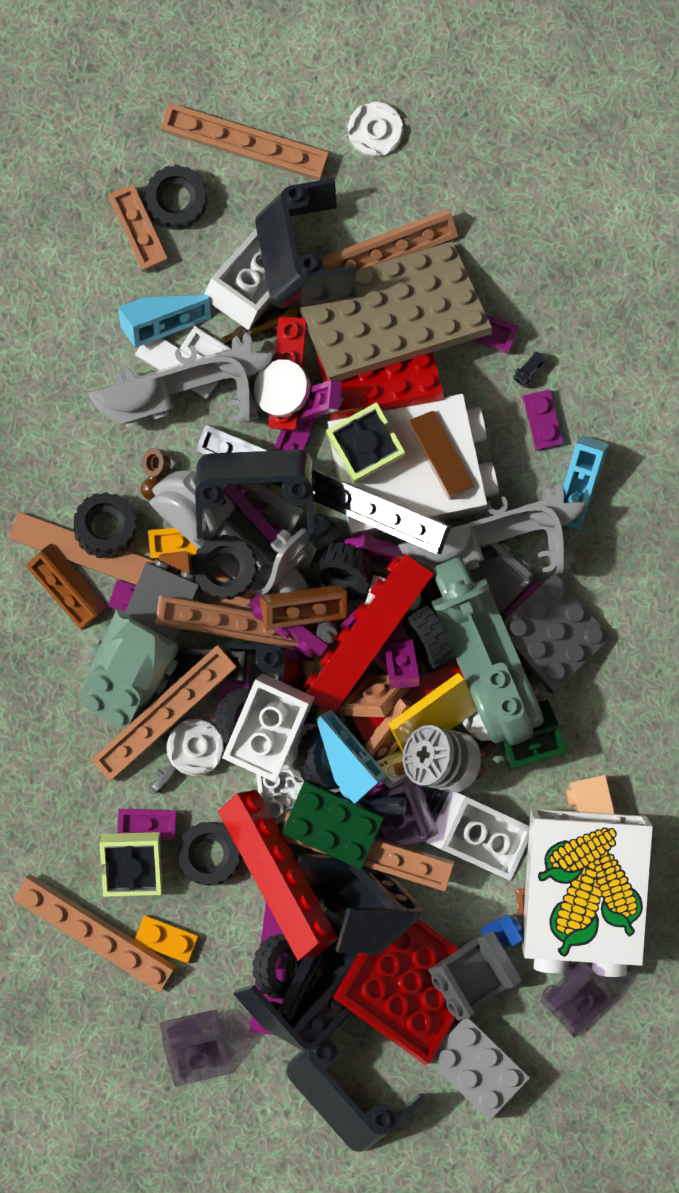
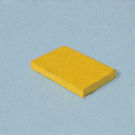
[388,673,478,753]

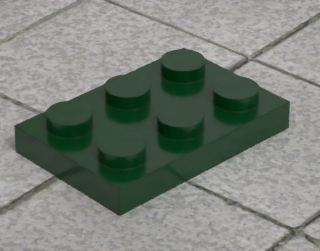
[282,779,385,870]

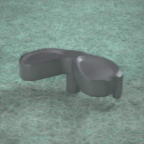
[147,764,176,794]

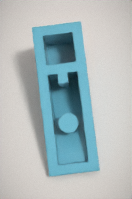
[118,295,211,348]
[563,435,609,530]
[316,710,388,804]

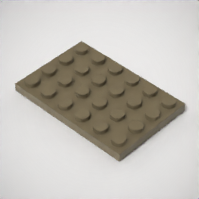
[298,241,492,381]

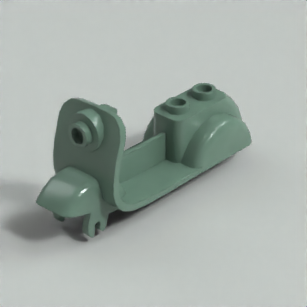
[431,557,544,745]

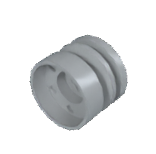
[403,725,481,792]

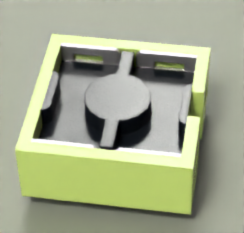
[326,402,405,484]
[100,832,163,897]

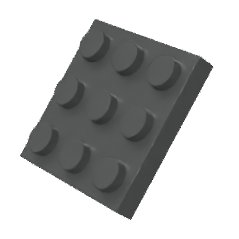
[503,573,611,694]

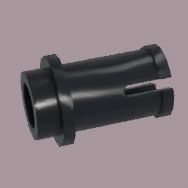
[513,352,548,388]

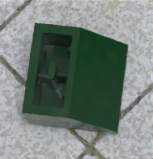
[501,699,567,770]

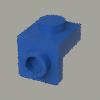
[480,914,523,949]

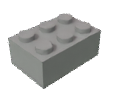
[430,1018,530,1121]

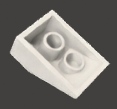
[204,229,271,330]
[222,673,315,782]
[427,792,529,881]

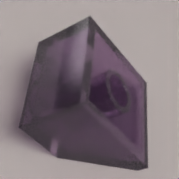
[160,1009,231,1086]

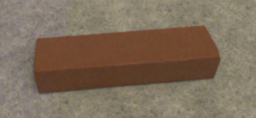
[408,411,474,499]
[25,544,107,630]
[159,551,196,575]
[260,585,347,630]

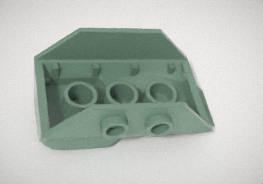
[80,609,179,727]

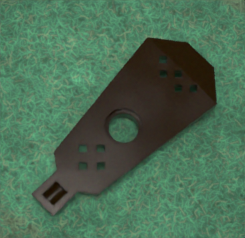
[222,306,302,345]

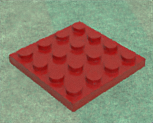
[316,351,444,420]
[333,919,459,1065]

